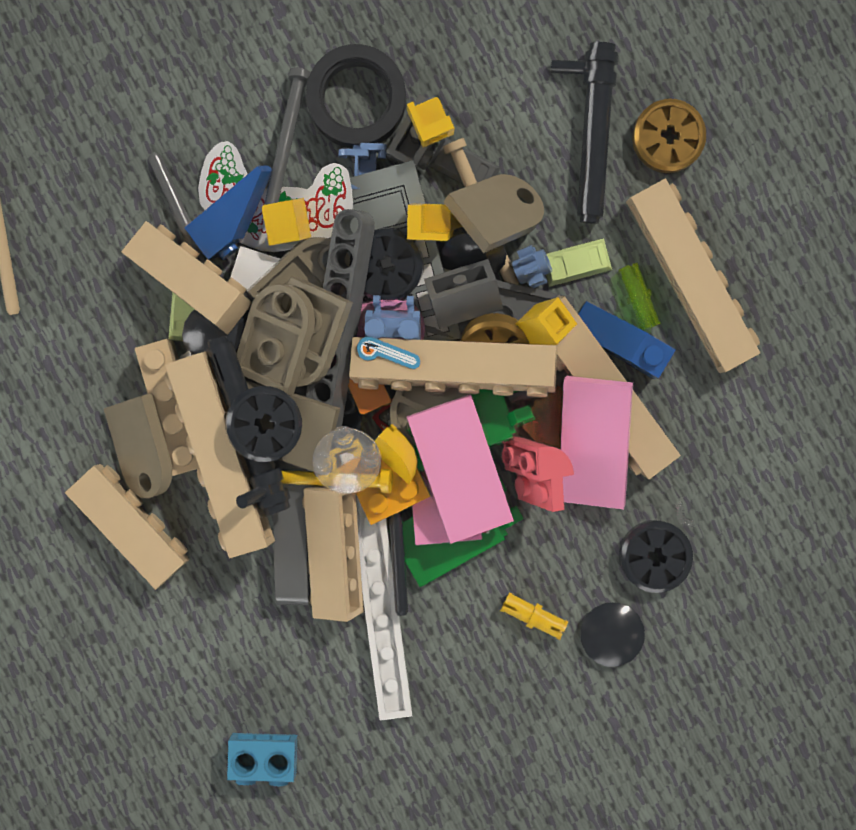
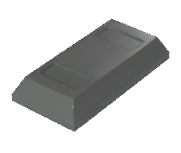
[428,138,501,185]

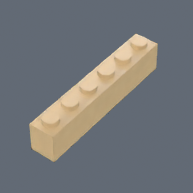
[626,178,760,373]
[555,295,681,479]
[349,337,557,397]
[165,351,275,559]

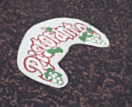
[198,141,353,252]

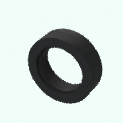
[306,44,406,149]

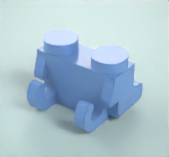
[338,143,387,189]
[364,295,421,340]

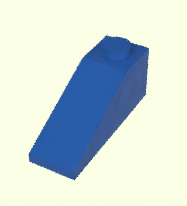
[185,166,272,260]
[578,301,676,379]

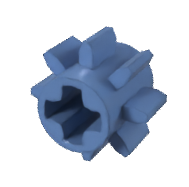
[512,245,552,288]

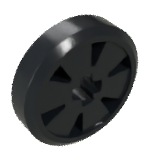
[349,228,424,302]
[225,386,302,462]
[619,520,693,593]

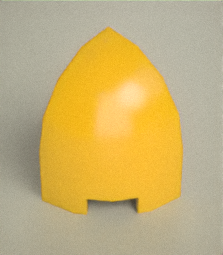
[370,424,418,484]

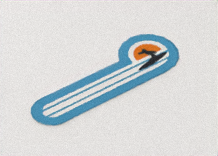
[357,337,420,369]

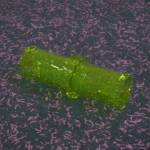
[618,262,661,331]

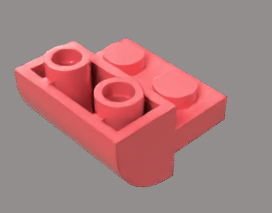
[502,436,574,512]

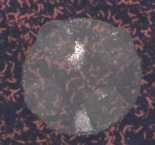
[312,426,381,494]

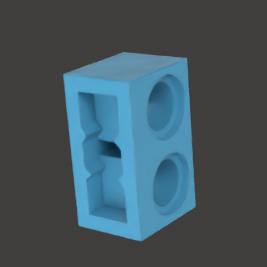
[227,733,298,786]

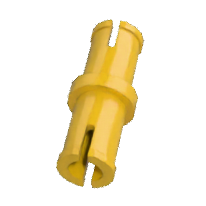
[500,592,568,640]

